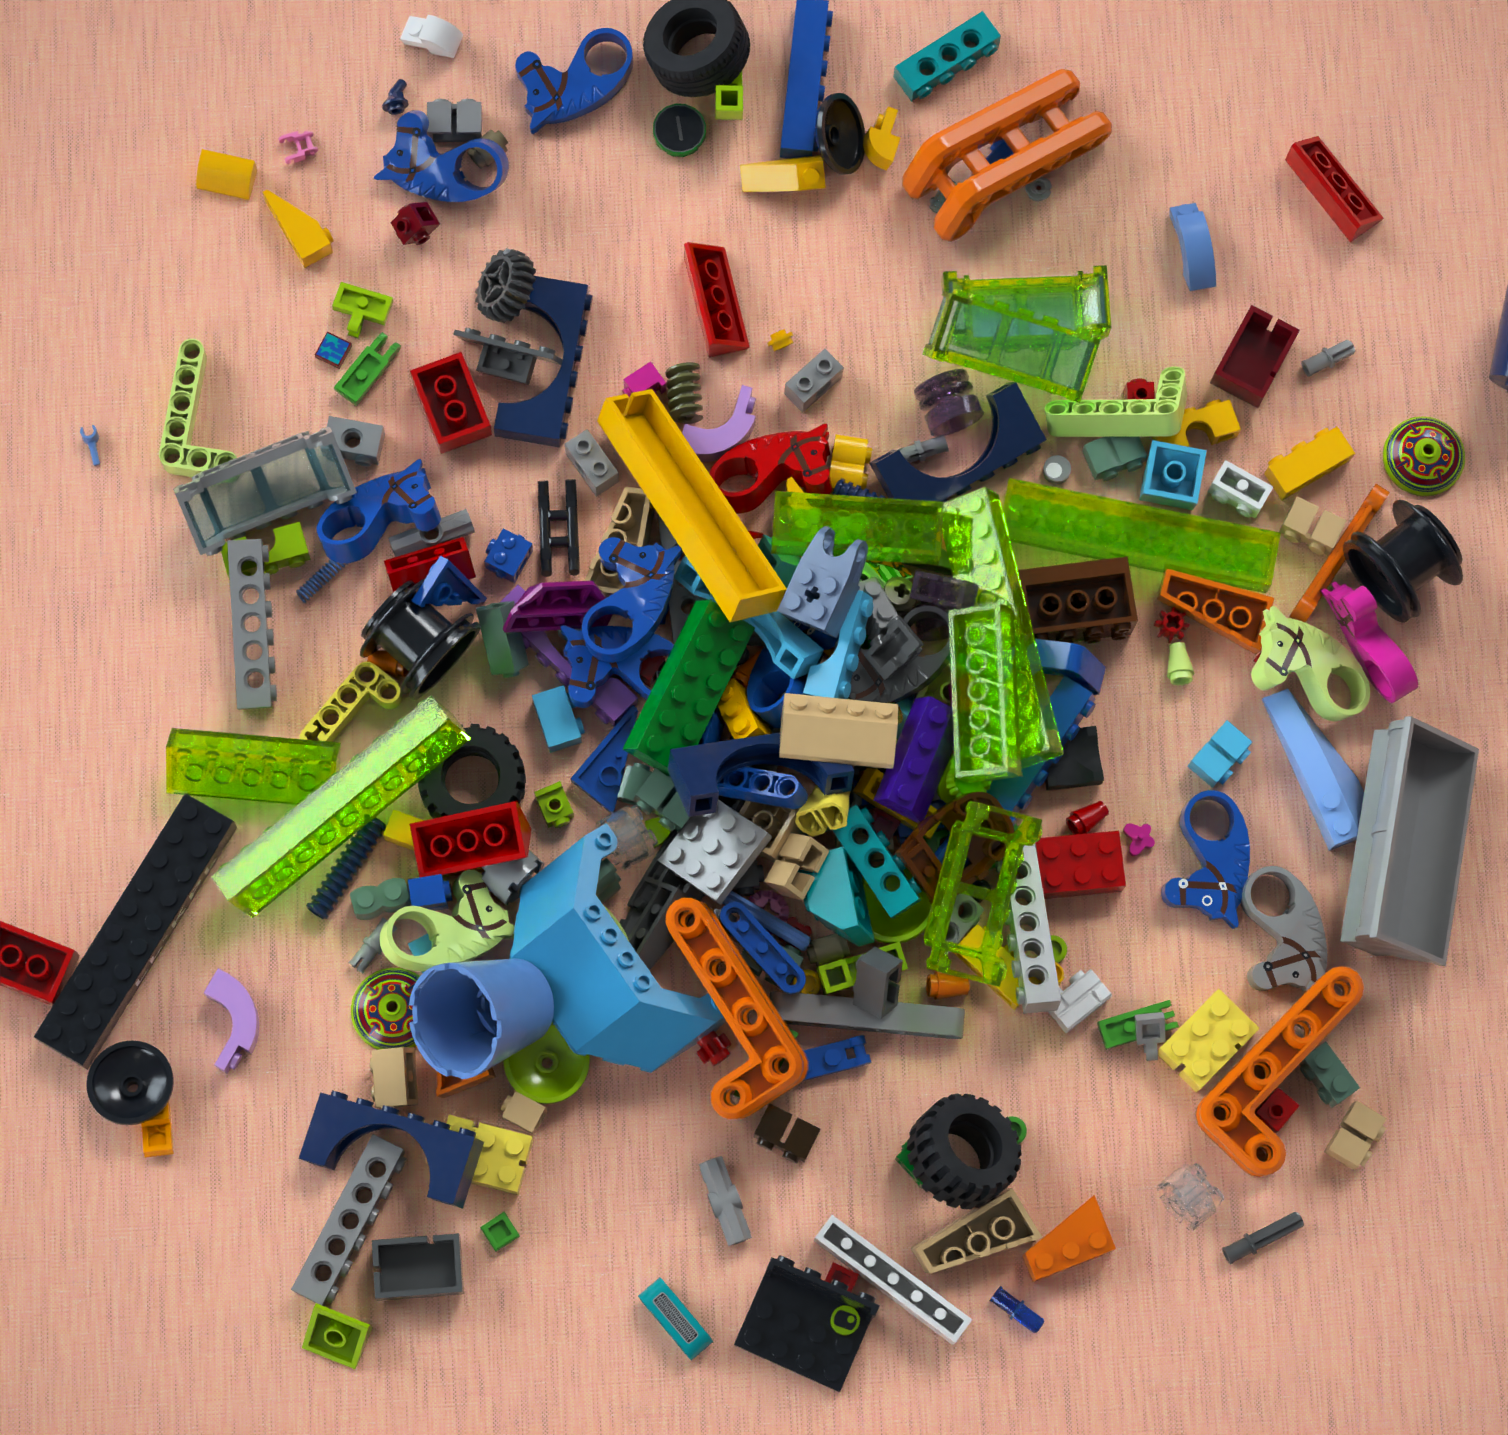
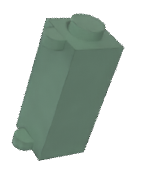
[476,601,529,678]

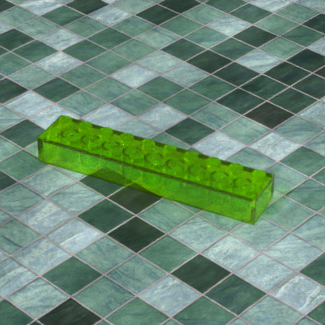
[996,478,1281,593]
[936,487,1064,772]
[211,695,471,918]

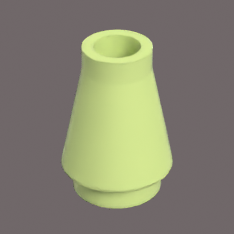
[1167,642,1195,685]

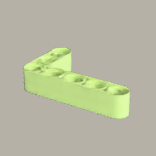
[159,339,241,482]
[1045,366,1187,437]

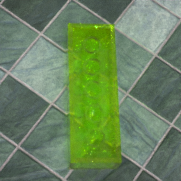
[771,491,944,565]
[948,603,1022,783]
[166,728,341,808]

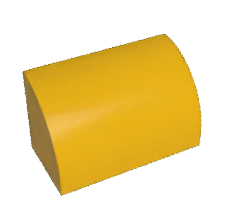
[196,149,258,200]

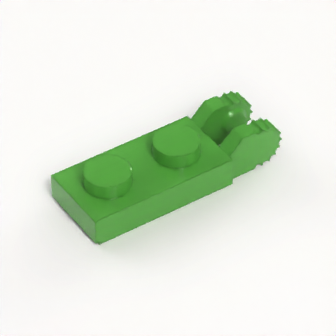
[334,332,401,406]

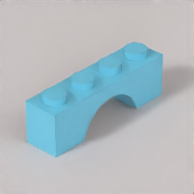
[803,590,873,699]

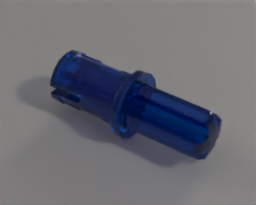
[989,1286,1044,1333]

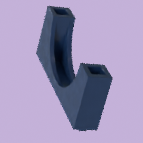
[494,276,593,448]
[869,382,1047,516]
[668,732,854,817]
[298,1090,484,1209]

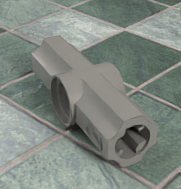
[388,509,475,557]
[699,1156,752,1246]

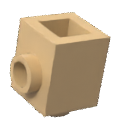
[501,1091,548,1135]

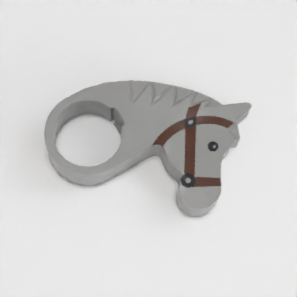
[1241,866,1327,991]

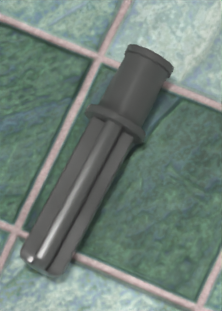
[1222,1212,1304,1265]

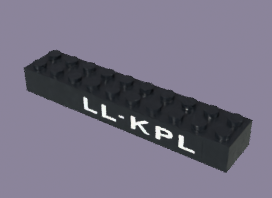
[34,793,237,1070]

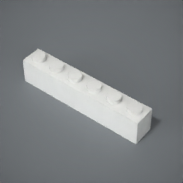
[813,1215,972,1345]

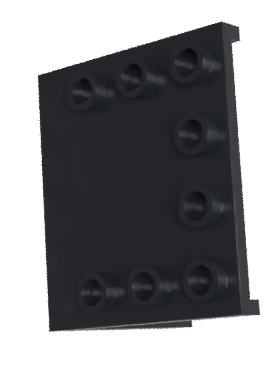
[734,1255,880,1393]

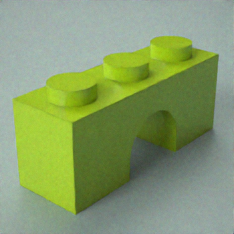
[221,521,311,580]
[816,942,908,995]

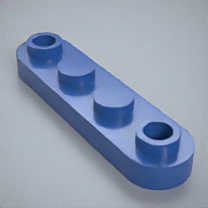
[720,902,806,995]

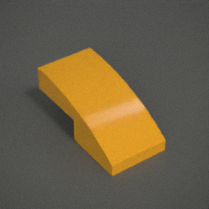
[141,1102,174,1158]

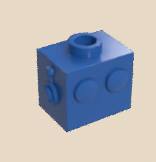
[484,528,533,584]

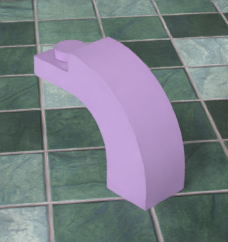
[682,385,756,462]
[204,968,259,1074]

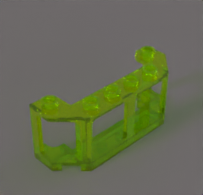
[924,801,1042,987]

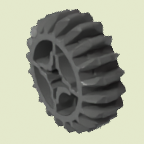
[475,248,536,323]

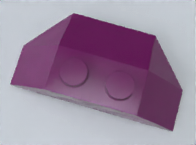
[503,581,613,633]

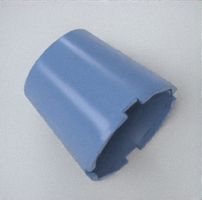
[409,958,554,1079]

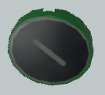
[653,104,706,157]

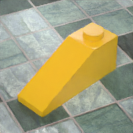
[740,155,826,192]
[263,190,334,268]

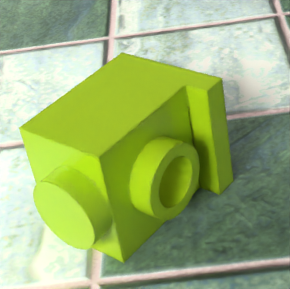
[534,781,574,828]

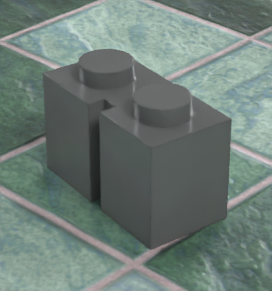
[853,946,903,1019]

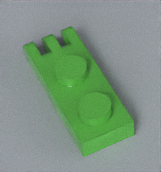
[1097,1000,1179,1050]

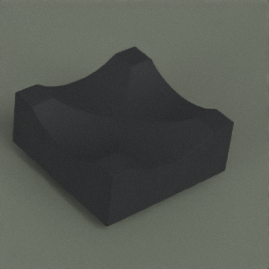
[1045,726,1104,791]

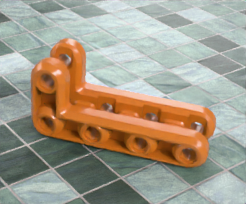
[902,69,1112,242]
[666,898,809,1119]
[1195,966,1364,1177]

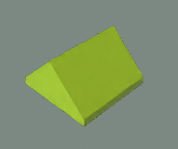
[302,1303,373,1369]

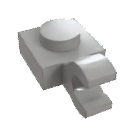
[1135,1012,1166,1061]

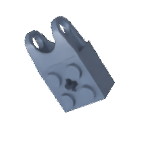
[777,526,868,638]

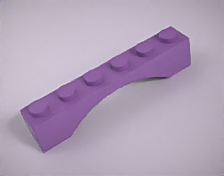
[501,585,638,727]

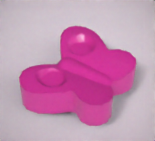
[1123,823,1155,856]

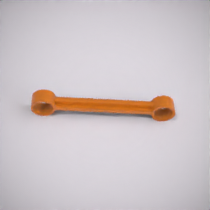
[1289,484,1390,623]

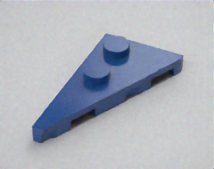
[411,556,487,607]
[570,705,639,814]

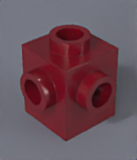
[390,202,440,245]

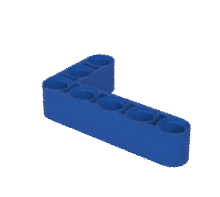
[956,631,1106,695]
[698,712,808,809]

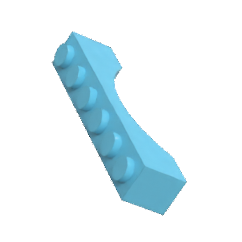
[674,555,824,679]

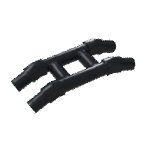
[537,479,580,577]

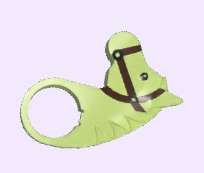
[1251,606,1370,722]
[380,870,514,972]

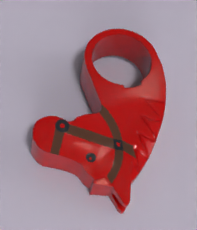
[709,424,832,514]

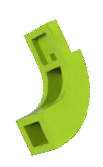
[715,71,743,120]

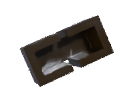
[753,1103,821,1164]

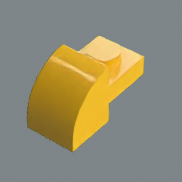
[863,106,900,171]

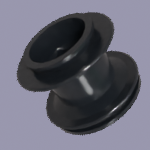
[1343,499,1463,623]
[360,578,481,700]

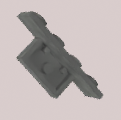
[453,328,563,385]

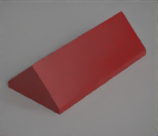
[1285,136,1384,243]
[684,242,750,358]
[409,801,531,877]

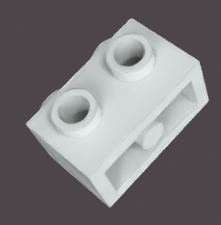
[1208,460,1273,518]

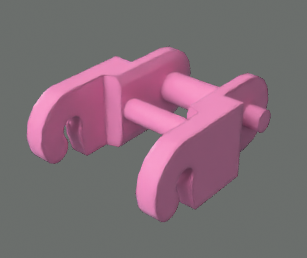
[278,131,318,164]

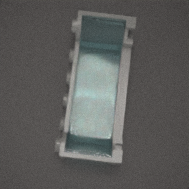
[173,427,357,556]

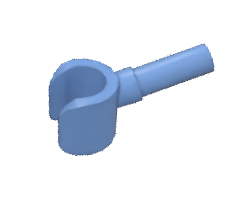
[80,425,100,466]

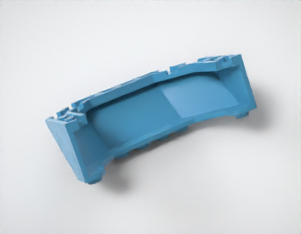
[509,823,726,1073]

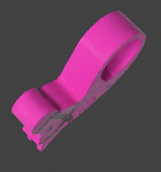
[1320,582,1418,703]

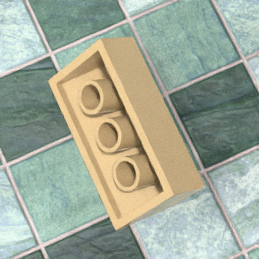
[779,693,898,769]

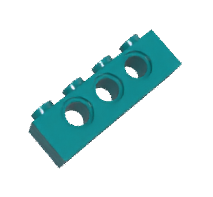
[893,11,1001,102]
[832,804,922,919]

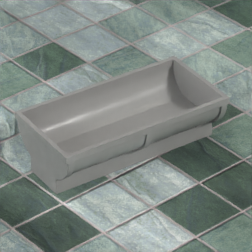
[1340,716,1479,966]

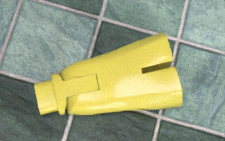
[795,783,853,837]

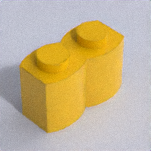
[829,434,872,493]

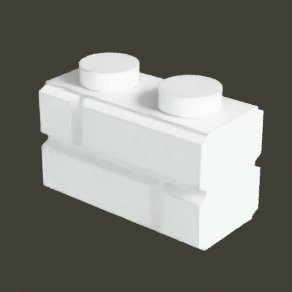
[1048,969,1112,1034]

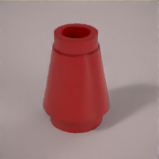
[1066,801,1109,835]

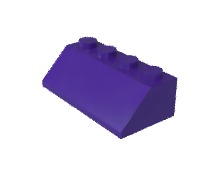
[873,696,964,824]

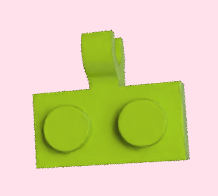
[332,282,393,338]

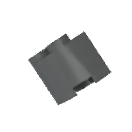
[864,615,924,680]

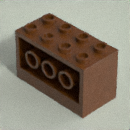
[1012,556,1138,644]

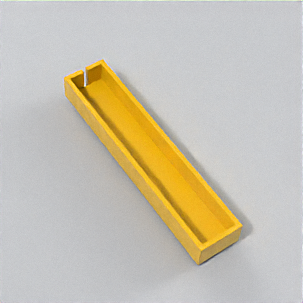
[597,389,787,622]

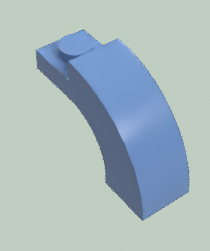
[1169,203,1216,291]

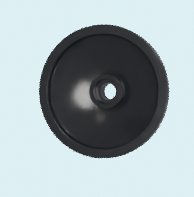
[815,93,865,175]
[86,1040,174,1125]

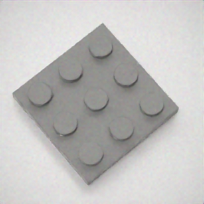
[658,800,772,905]

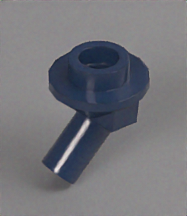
[382,79,409,115]

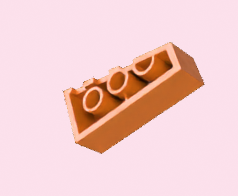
[1157,569,1274,654]

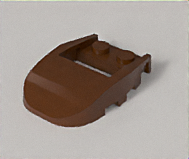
[895,792,1014,907]

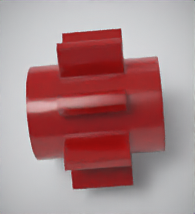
[1154,607,1190,643]
[697,1031,732,1066]

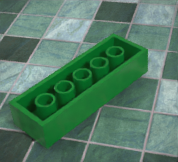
[623,600,755,776]

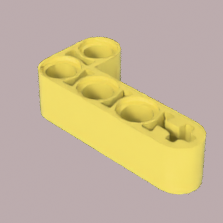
[300,662,402,756]

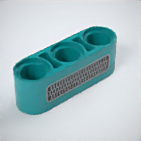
[638,1277,714,1361]

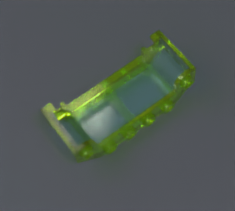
[941,265,1111,354]
[923,288,1101,403]

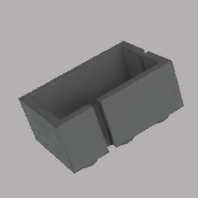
[372,1233,464,1301]

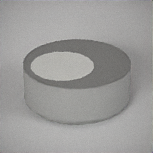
[1043,455,1071,484]

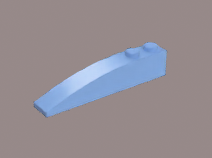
[1262,688,1364,851]

